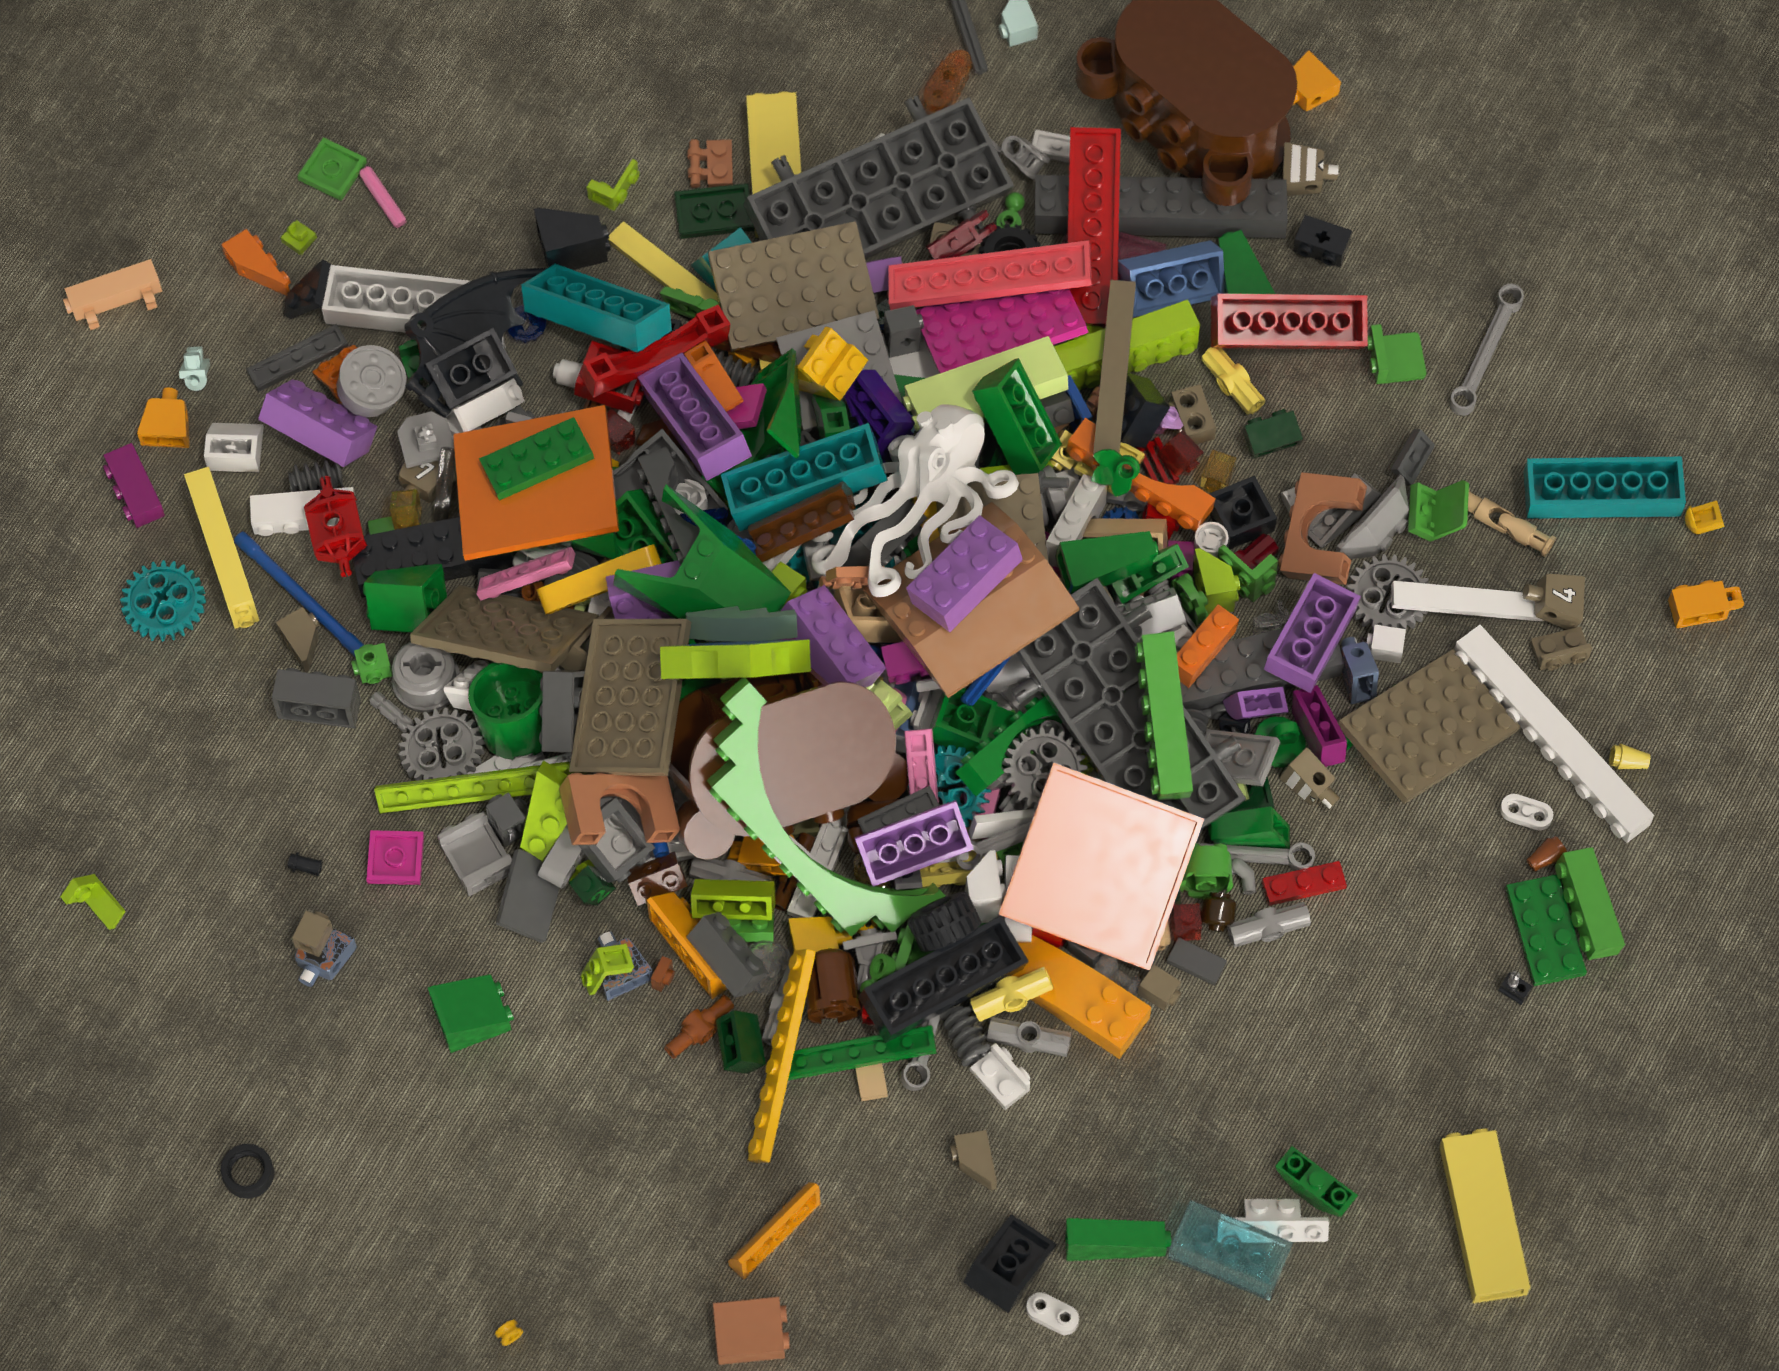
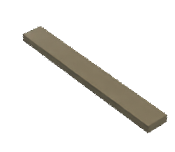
[1093,280,1136,458]

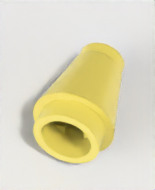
[1609,743,1650,769]

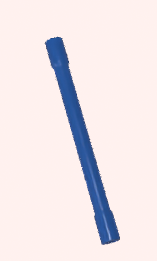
[234,531,364,658]

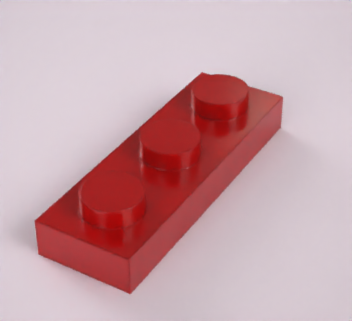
[1262,861,1347,906]

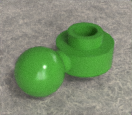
[996,192,1025,228]
[860,953,896,994]

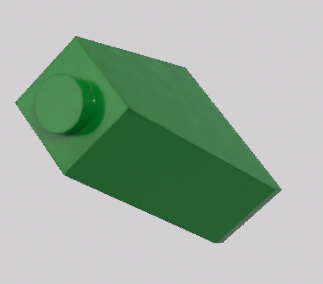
[1208,806,1290,849]

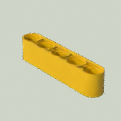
[536,544,662,615]

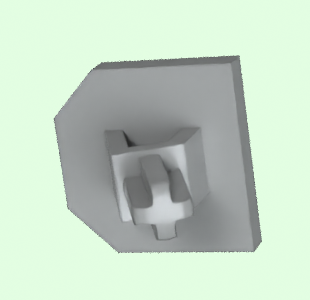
[397,411,455,468]
[843,928,898,991]

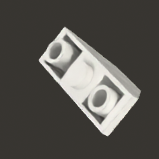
[444,660,490,711]

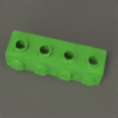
[1555,847,1625,960]

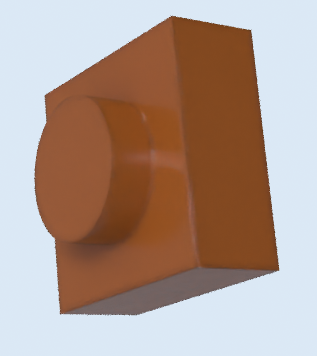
[651,956,675,992]

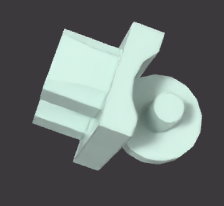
[179,346,210,391]

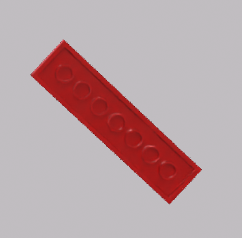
[1067,127,1121,326]

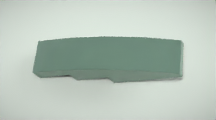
[686,606,798,642]

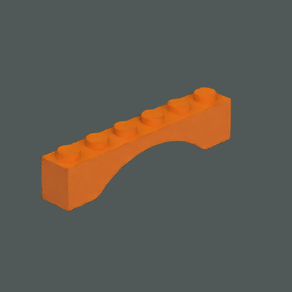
[1066,418,1216,532]

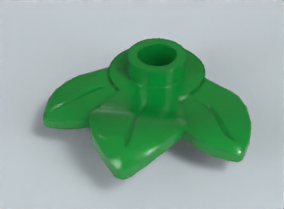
[1091,449,1140,497]

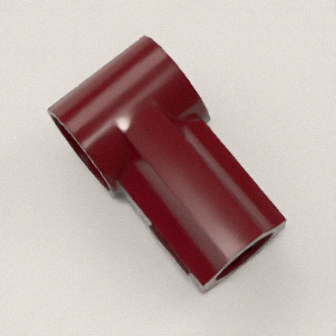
[1234,533,1279,570]

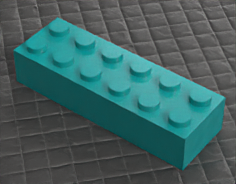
[521,264,672,352]
[721,423,888,531]
[1523,457,1686,518]

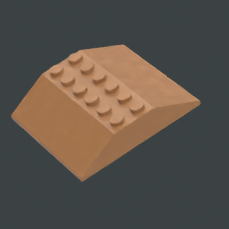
[862,502,1080,698]

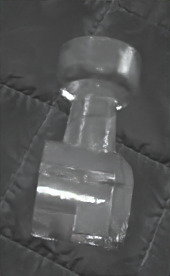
[1093,954,1143,996]

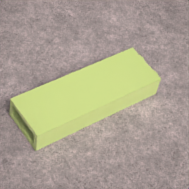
[902,336,1068,432]

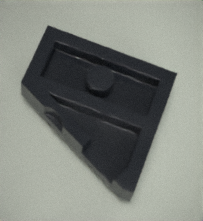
[283,260,331,319]

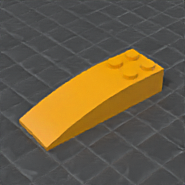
[1012,935,1151,1059]

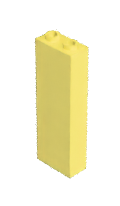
[746,91,801,238]
[184,467,260,629]
[1440,1129,1530,1303]

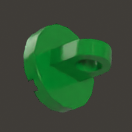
[1254,716,1306,768]

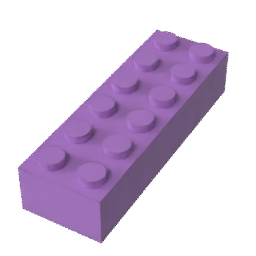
[637,353,752,481]

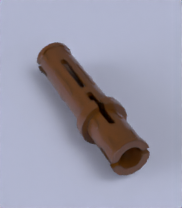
[775,832,816,911]

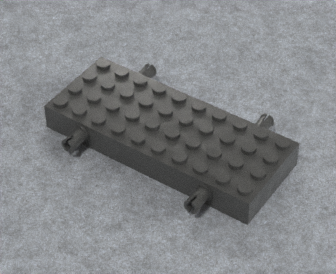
[743,96,1014,259]
[1011,578,1246,831]

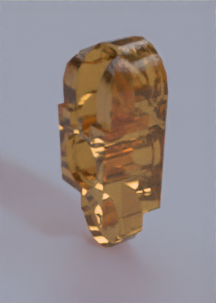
[923,50,972,112]

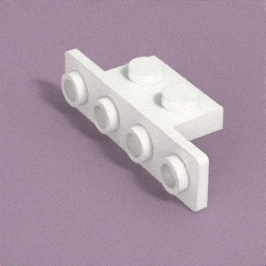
[1218,1199,1329,1242]

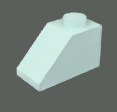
[999,0,1038,47]

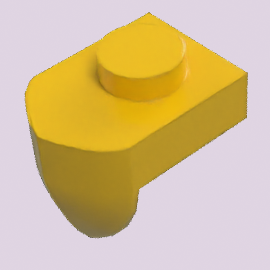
[1685,500,1725,534]

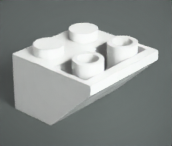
[204,423,264,472]
[965,850,1006,923]

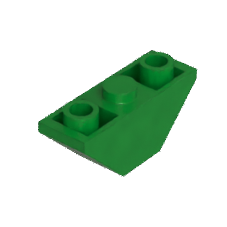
[812,394,850,439]
[1275,1146,1358,1217]

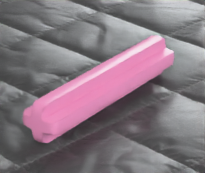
[359,166,406,228]

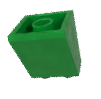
[363,564,447,632]
[428,974,514,1053]

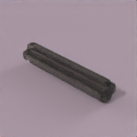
[433,447,455,521]

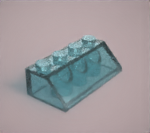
[1168,1200,1293,1301]

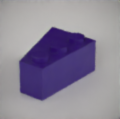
[844,370,915,460]

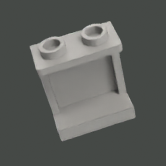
[437,811,512,896]

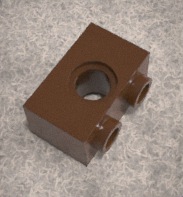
[627,851,687,906]

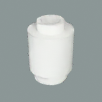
[553,359,582,388]

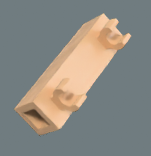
[63,259,163,330]

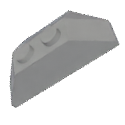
[1336,475,1409,559]

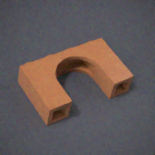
[1279,472,1367,585]
[559,773,680,845]

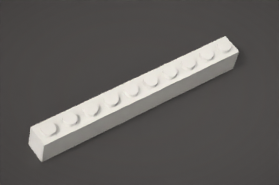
[1454,625,1654,843]

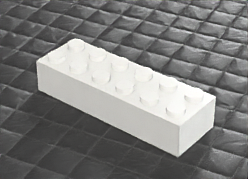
[322,265,470,333]

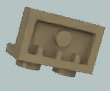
[1530,626,1592,671]

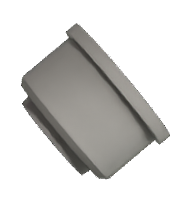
[336,345,406,417]
[392,642,460,713]

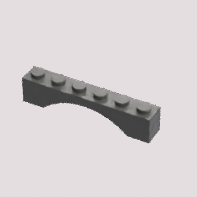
[637,446,699,566]

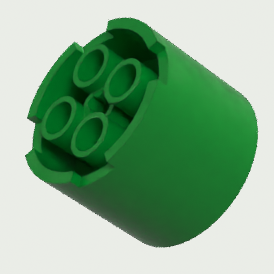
[468,663,543,760]

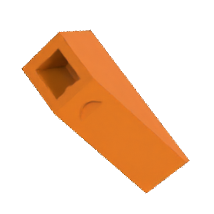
[221,229,291,296]
[684,340,744,412]

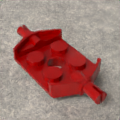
[304,476,367,577]

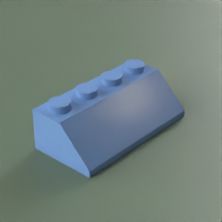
[1118,240,1225,317]

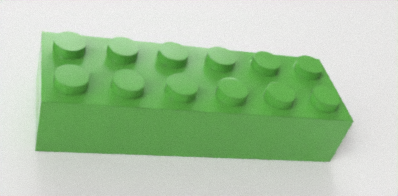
[1135,631,1193,801]

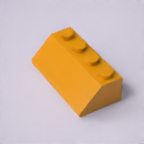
[647,892,727,999]

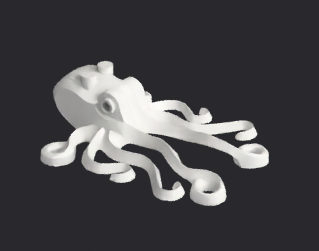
[811,404,1019,597]

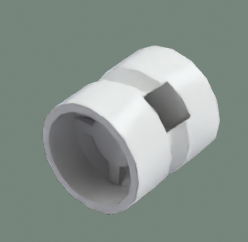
[1194,522,1229,558]

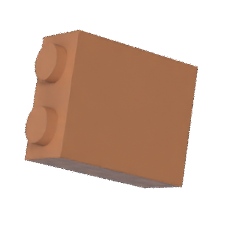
[713,1297,790,1365]

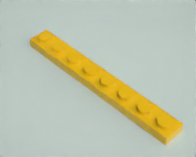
[748,949,816,1163]

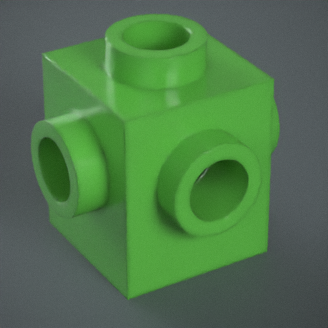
[351,643,393,684]

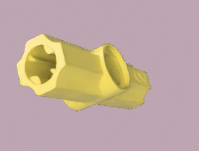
[1201,347,1265,415]
[970,967,1054,1021]

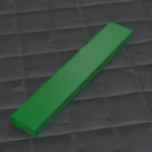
[788,1025,937,1081]

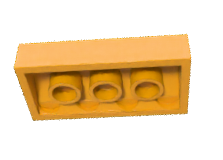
[728,1182,821,1280]

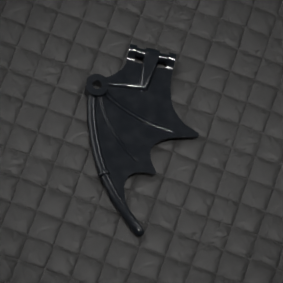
[404,268,548,418]

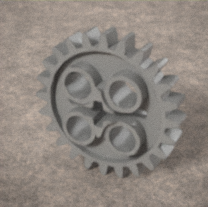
[1347,554,1429,633]
[398,708,485,781]
[1002,727,1087,812]

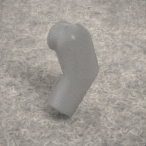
[1232,858,1256,895]

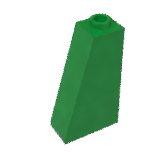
[1218,230,1275,294]
[1055,531,1158,595]
[1065,1218,1171,1261]

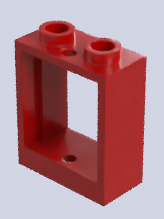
[574,341,644,414]

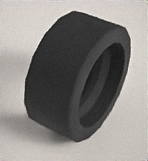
[220,1143,275,1199]

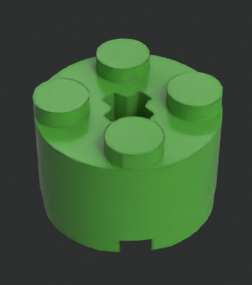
[1180,843,1233,899]

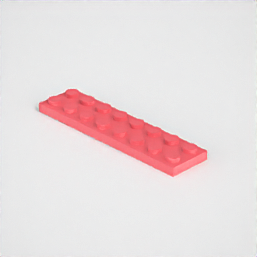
[889,241,1092,310]

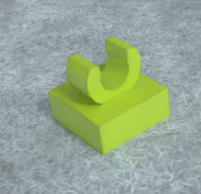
[281,220,317,255]

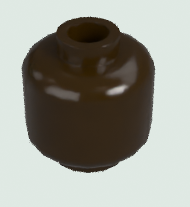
[1200,892,1237,932]

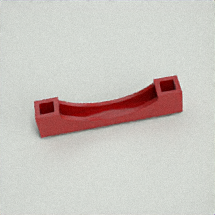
[581,304,731,397]

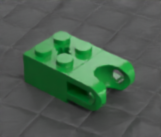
[929,688,1027,768]

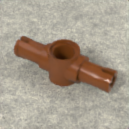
[664,995,734,1059]

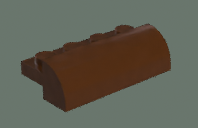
[748,481,856,562]

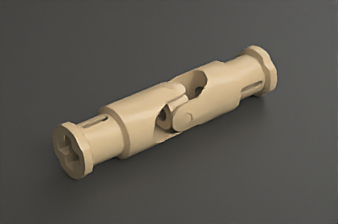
[1468,489,1556,557]

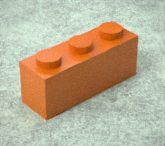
[1177,604,1239,688]

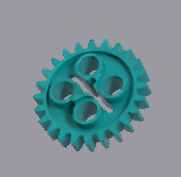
[120,560,206,642]
[907,745,992,827]

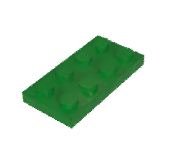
[479,417,595,500]
[1505,874,1587,986]

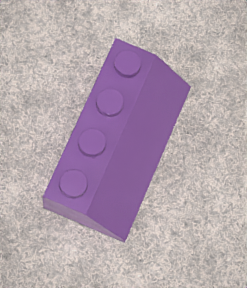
[855,800,973,886]

